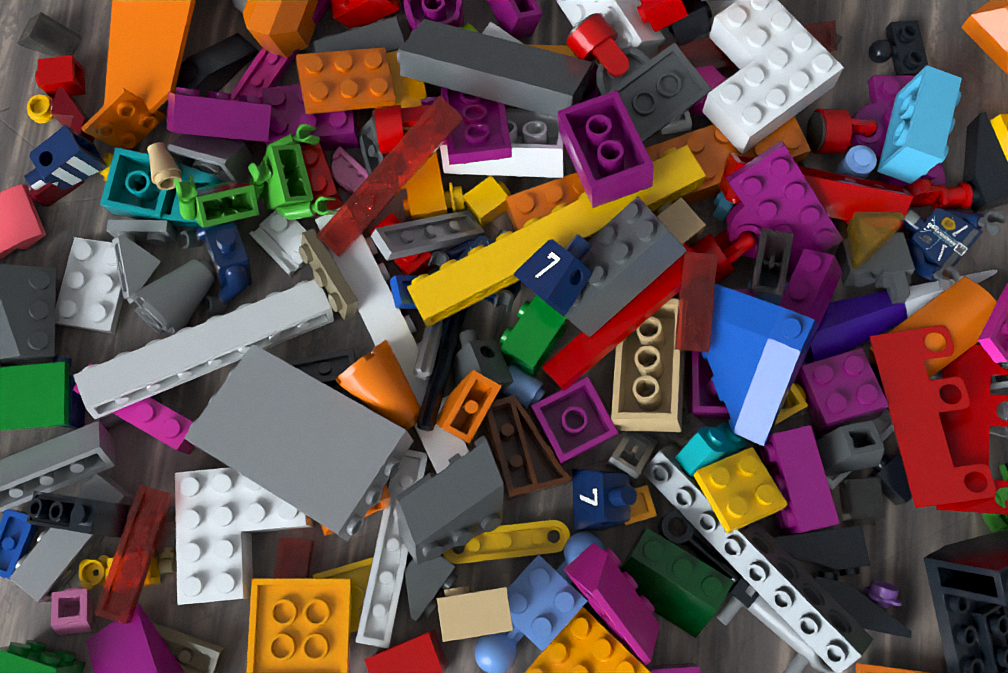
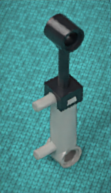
[658,510,835,673]

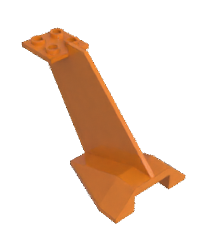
[81,0,196,150]

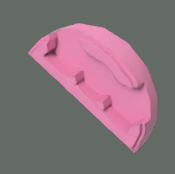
[332,146,382,195]

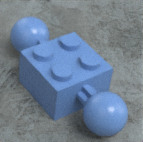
[474,532,605,673]

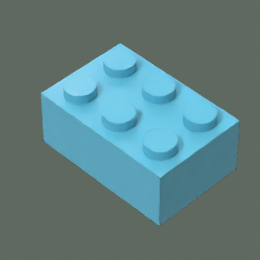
[877,65,962,184]

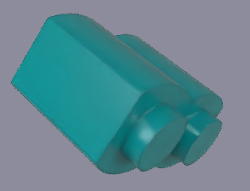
[675,423,748,477]

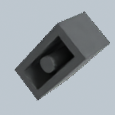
[835,232,915,304]

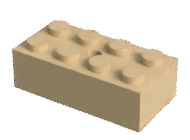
[611,299,686,432]

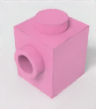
[51,588,93,636]

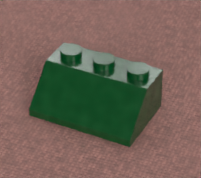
[620,528,734,638]

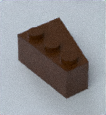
[484,395,572,501]

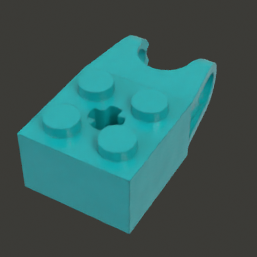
[100,147,222,228]

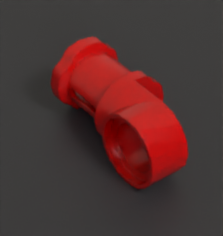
[905,179,973,210]

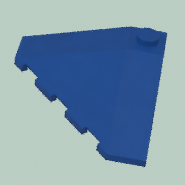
[683,277,818,446]

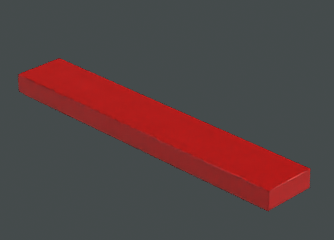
[542,243,708,391]

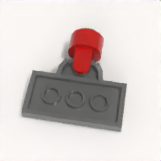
[566,13,712,143]

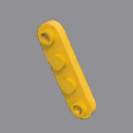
[443,520,570,564]

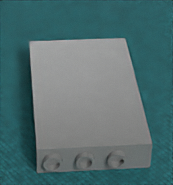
[184,344,413,542]

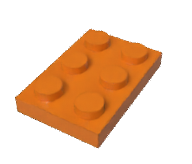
[296,47,396,114]

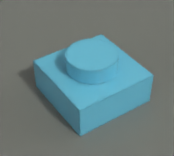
[712,191,735,222]

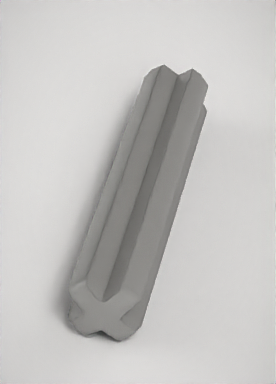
[413,318,446,381]

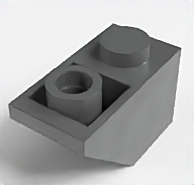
[816,420,885,476]
[404,555,458,622]

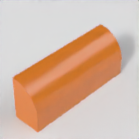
[869,276,997,379]

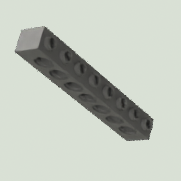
[642,441,873,673]

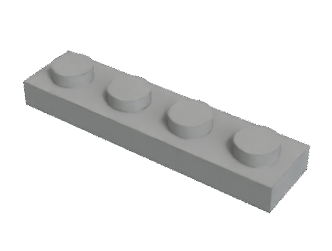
[371,210,484,261]

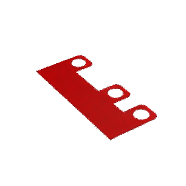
[870,325,996,508]
[936,345,1008,515]

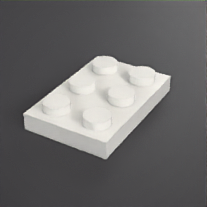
[55,237,123,334]

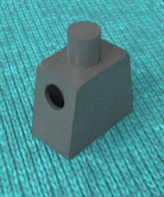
[451,329,514,398]

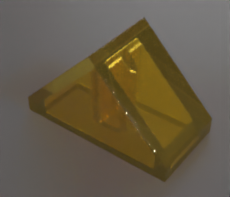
[847,212,905,270]

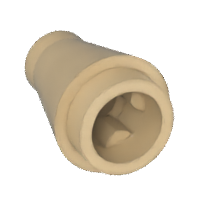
[147,142,182,190]

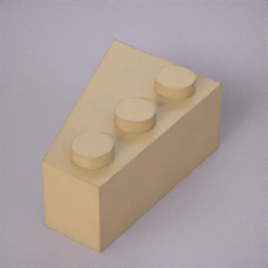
[437,586,513,642]

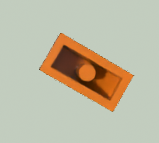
[436,369,501,444]

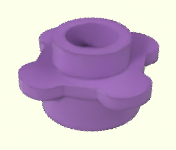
[864,580,902,608]

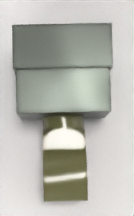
[147,520,177,574]

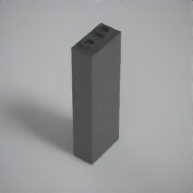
[397,19,592,118]

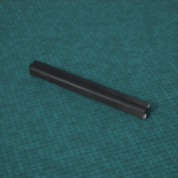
[417,307,468,431]

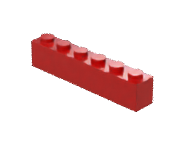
[719,152,914,231]

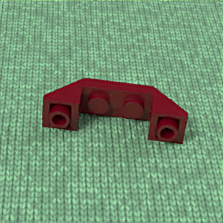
[29,87,95,207]

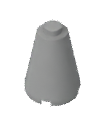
[127,259,215,337]

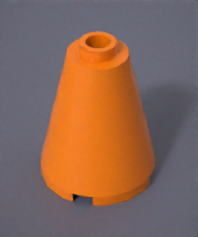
[335,340,421,430]

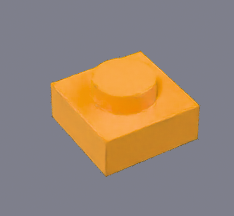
[624,485,657,526]

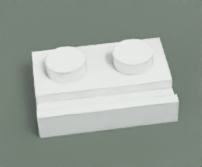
[249,210,306,277]

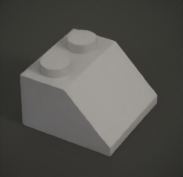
[167,134,253,183]

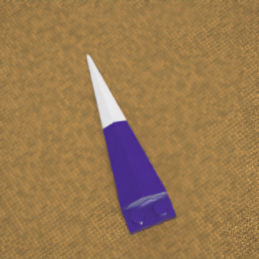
[802,269,998,366]

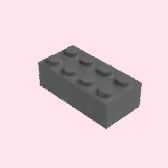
[566,196,687,337]

